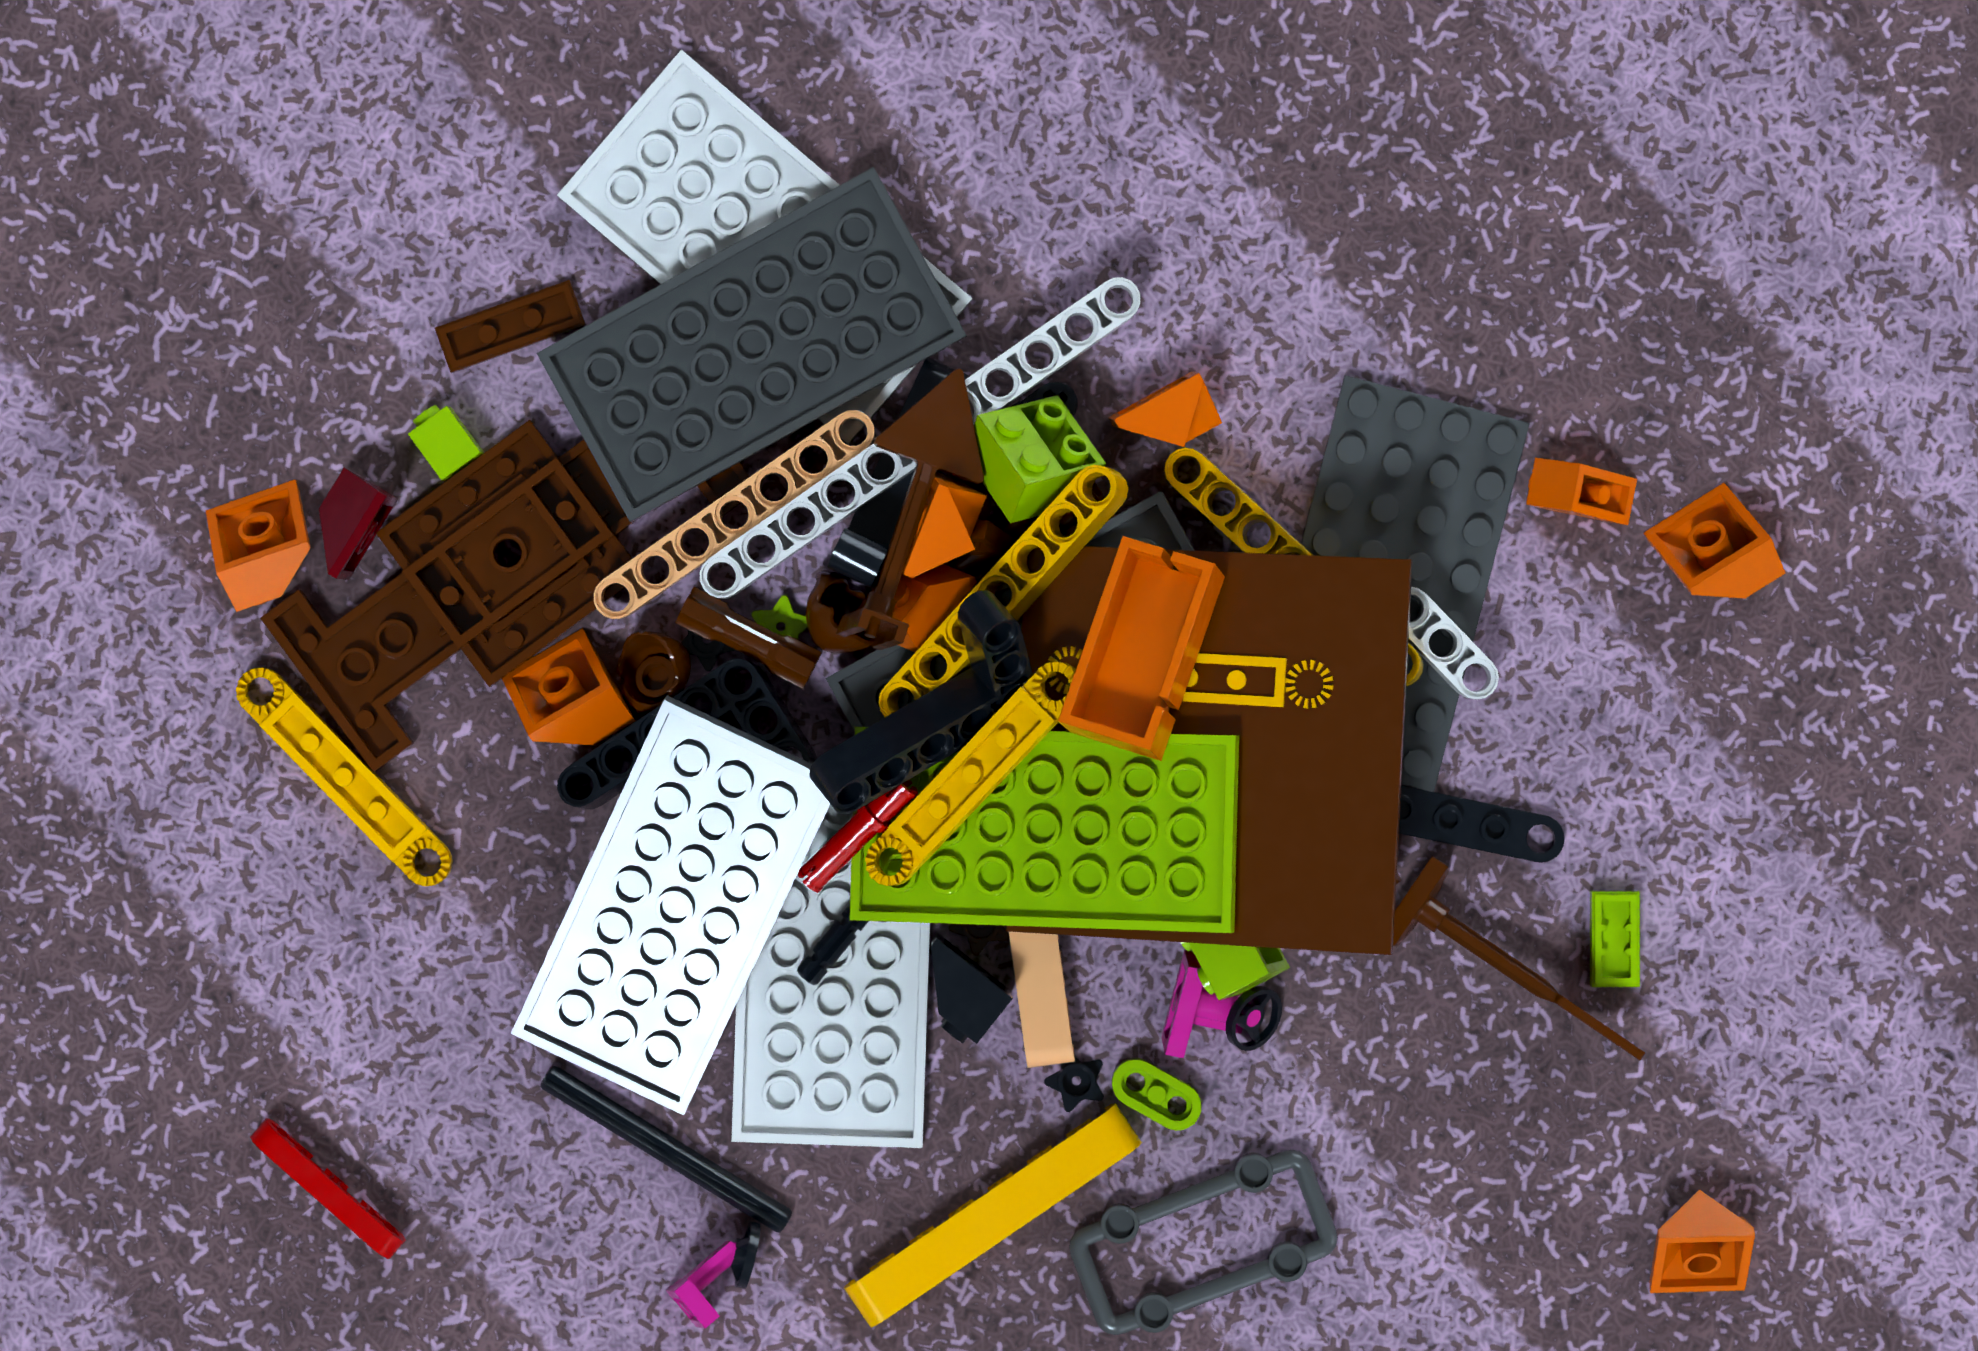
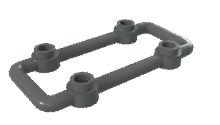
[1069,1150,1338,1335]

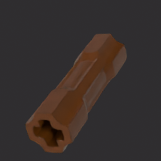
[675,586,822,689]

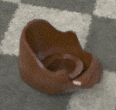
[806,571,875,653]
[616,631,691,715]

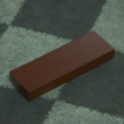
[435,280,586,373]

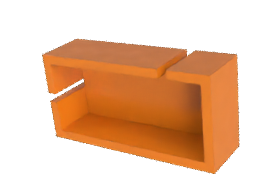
[1058,536,1225,761]

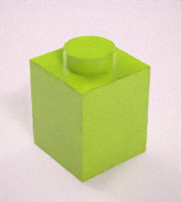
[408,405,484,482]

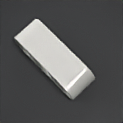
[1408,587,1499,699]

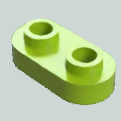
[1112,1058,1201,1131]

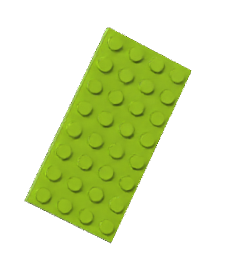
[850,727,1239,933]

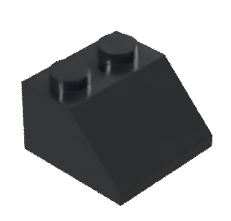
[931,933,1013,1044]

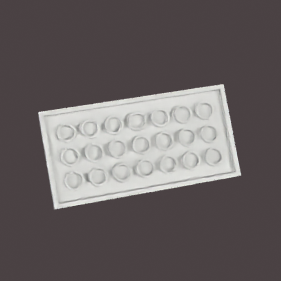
[557,50,972,445]
[731,805,930,1148]

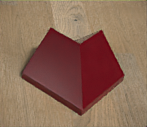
[319,468,398,580]

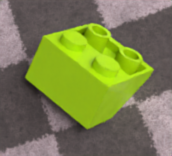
[974,395,1106,523]

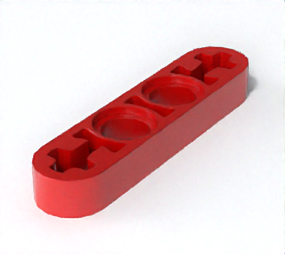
[250,1118,406,1259]

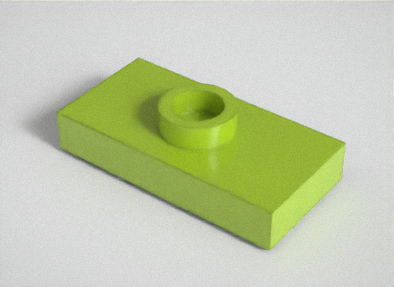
[1590,891,1640,987]

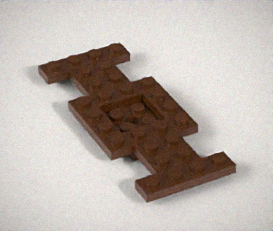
[260,420,750,772]

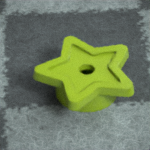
[751,594,808,640]

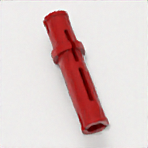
[798,779,918,893]

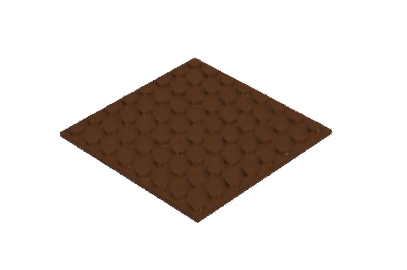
[1006,546,1412,955]

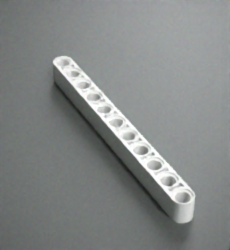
[700,277,1140,598]

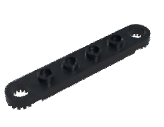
[1399,785,1565,863]

